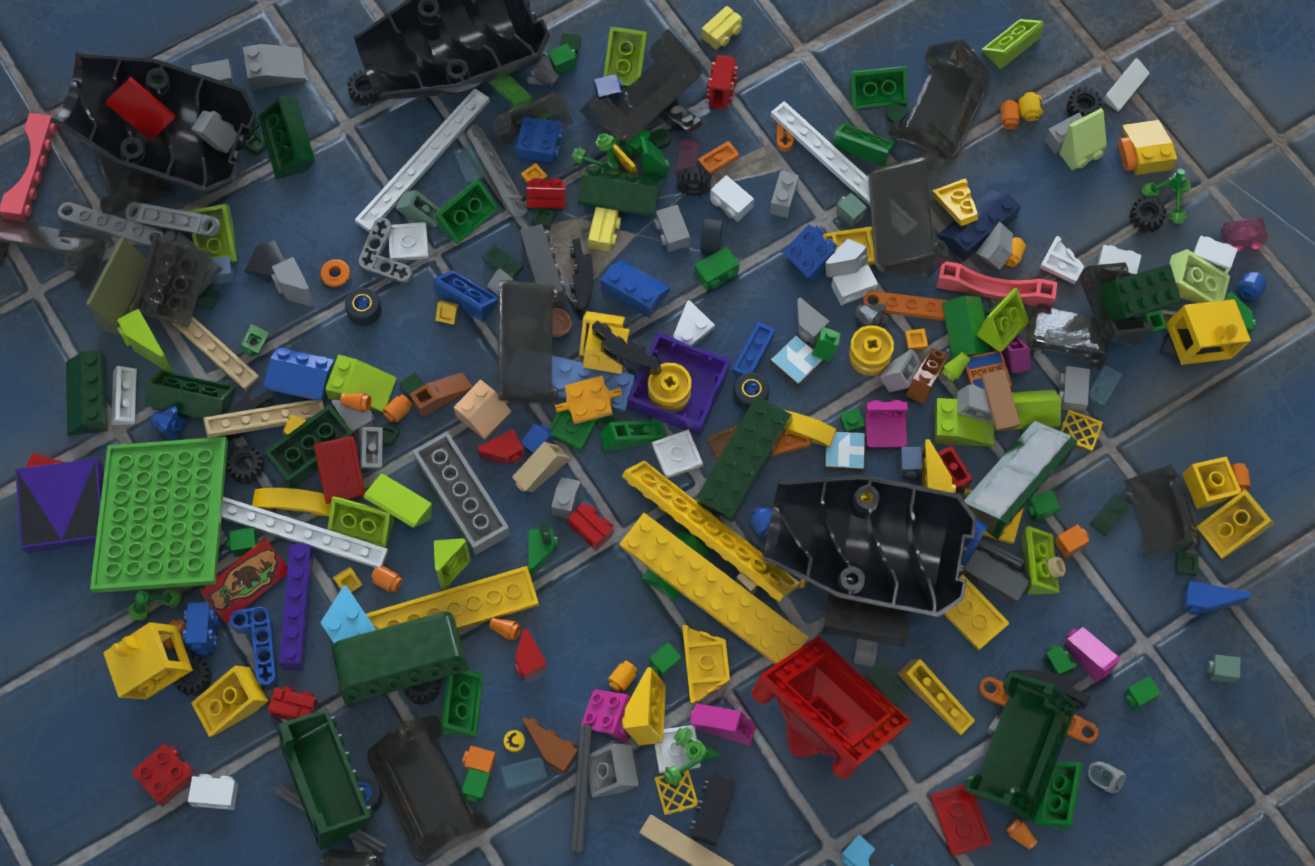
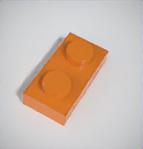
[698,141,740,175]
[772,432,811,457]

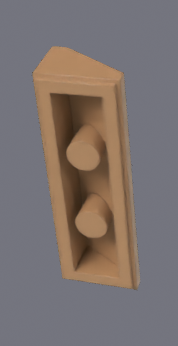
[981,370,1020,431]

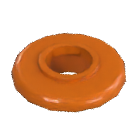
[320,259,351,287]

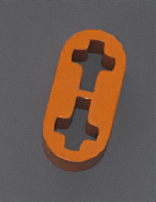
[776,122,794,152]
[1118,137,1137,171]

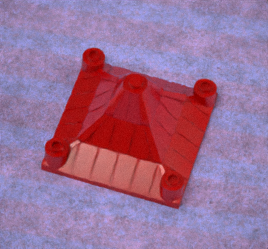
[751,636,912,779]

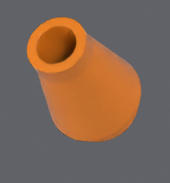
[340,393,372,412]
[489,617,521,641]
[1005,818,1038,850]

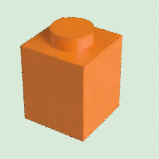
[1054,524,1090,559]
[462,746,496,776]

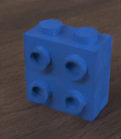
[516,116,564,164]
[783,224,838,281]
[182,602,220,658]

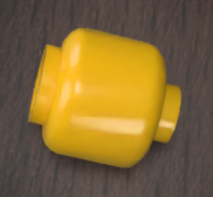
[1018,92,1044,121]

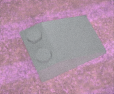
[243,44,307,90]

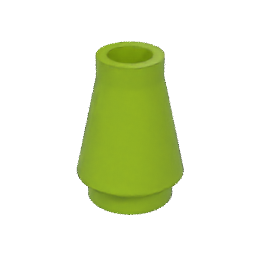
[942,352,971,381]

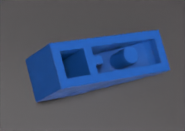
[1182,581,1251,615]

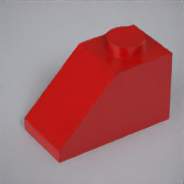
[477,429,525,465]
[514,628,548,681]

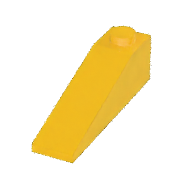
[897,659,975,735]

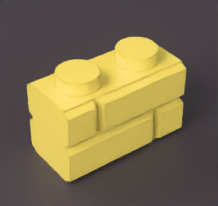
[701,6,742,50]
[588,207,621,252]

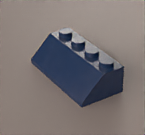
[937,190,1021,262]

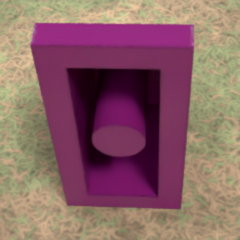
[1002,335,1031,374]

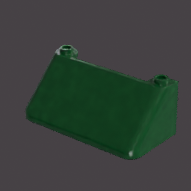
[964,671,1076,820]

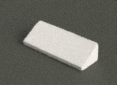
[1103,58,1150,112]
[111,366,137,425]

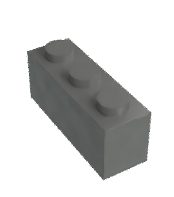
[963,549,1030,607]

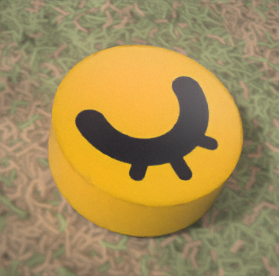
[504,730,525,753]

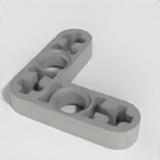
[359,217,413,284]

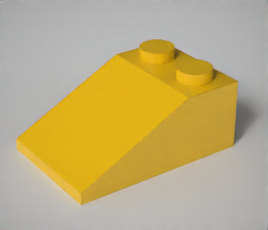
[1122,120,1177,175]
[921,439,956,493]
[1197,489,1274,559]
[191,666,268,737]
[622,667,666,746]

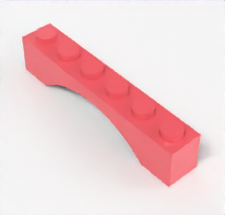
[0,113,57,223]
[936,261,1058,310]

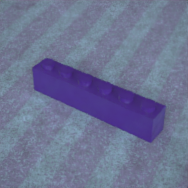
[279,544,314,670]

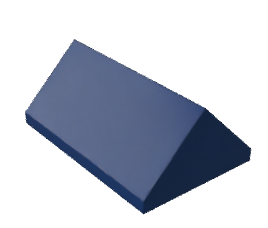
[433,270,500,322]

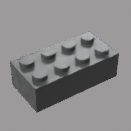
[520,224,567,314]

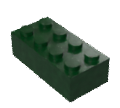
[1099,264,1181,323]
[265,404,356,489]

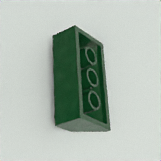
[258,95,316,179]
[578,166,661,216]
[66,350,108,436]
[145,370,236,418]

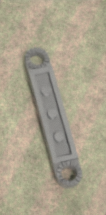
[467,125,528,218]
[58,202,164,248]
[125,202,220,236]

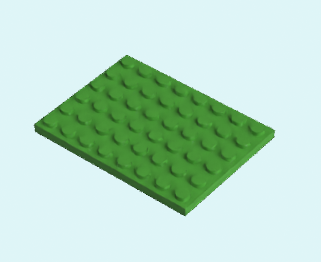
[90,437,228,593]

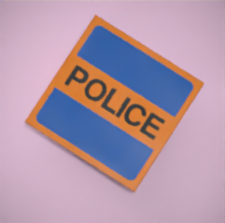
[966,351,1012,389]

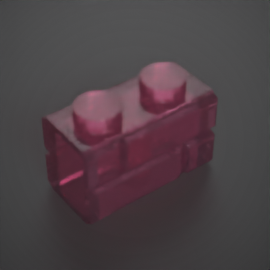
[1221,218,1268,251]

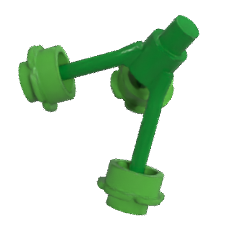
[571,134,621,172]
[1142,169,1191,224]
[128,588,182,621]
[663,727,719,786]

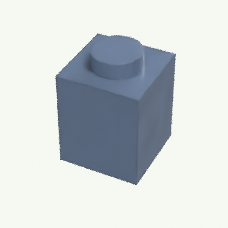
[211,256,234,285]
[899,447,922,479]

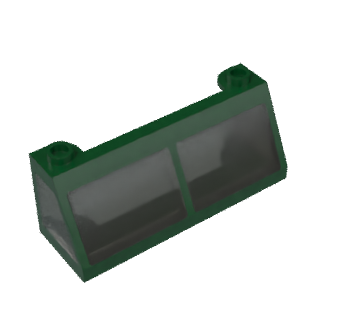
[962,421,1078,540]

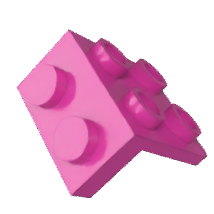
[865,400,908,448]
[581,689,631,743]

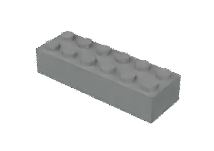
[412,431,510,556]

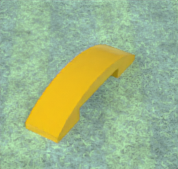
[785,410,836,448]
[252,488,331,517]

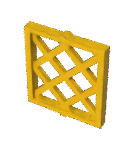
[613,144,638,174]
[1058,410,1103,451]
[654,770,698,815]

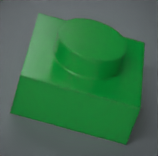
[839,408,865,433]

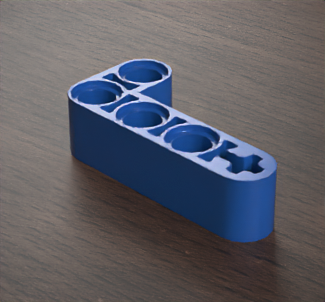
[230,607,279,690]

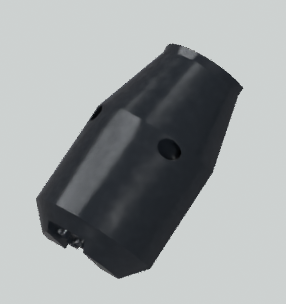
[353,0,550,102]
[50,52,256,195]
[763,475,977,617]

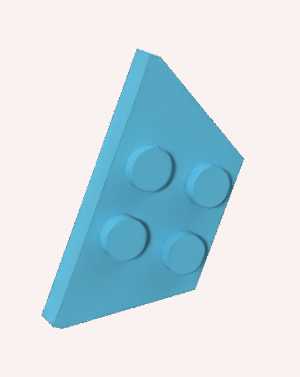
[321,585,376,643]

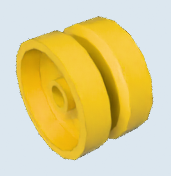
[849,325,894,376]
[648,363,691,413]

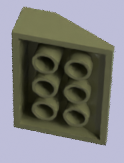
[86,237,155,337]

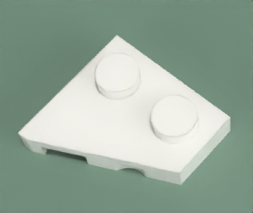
[1040,236,1084,285]
[673,300,715,347]

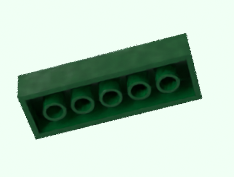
[696,396,793,523]

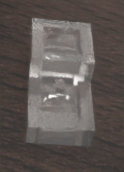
[1043,326,1090,346]

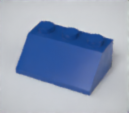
[601,260,671,318]
[264,347,334,401]

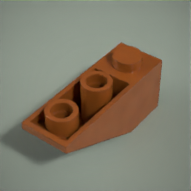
[906,348,949,404]
[410,372,473,418]
[522,717,578,776]

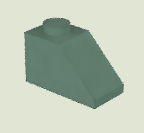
[396,190,440,227]

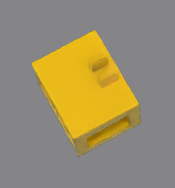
[1166,299,1251,365]
[103,622,193,700]

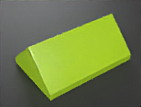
[981,19,1044,69]
[977,288,1029,351]
[1002,390,1061,431]
[363,473,432,528]
[327,496,395,548]
[1021,526,1060,595]
[434,538,471,591]

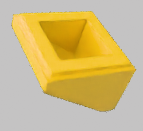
[282,415,306,436]
[333,567,362,593]

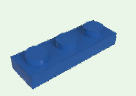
[732,322,776,376]

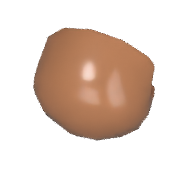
[542,308,572,338]

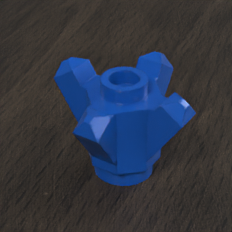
[151,406,186,441]

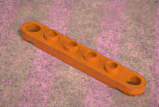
[863,291,949,321]
[979,677,1099,744]

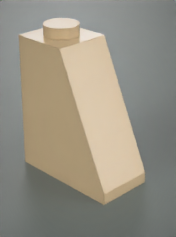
[512,442,571,492]

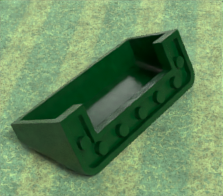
[332,611,469,705]
[278,708,373,850]

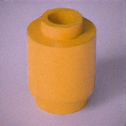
[1004,237,1026,267]
[608,660,638,692]

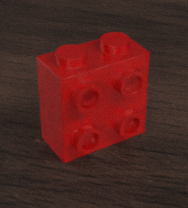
[706,55,738,110]
[131,743,194,807]

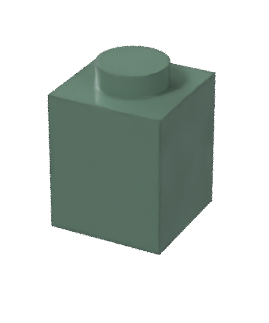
[836,193,867,227]
[1207,654,1241,683]

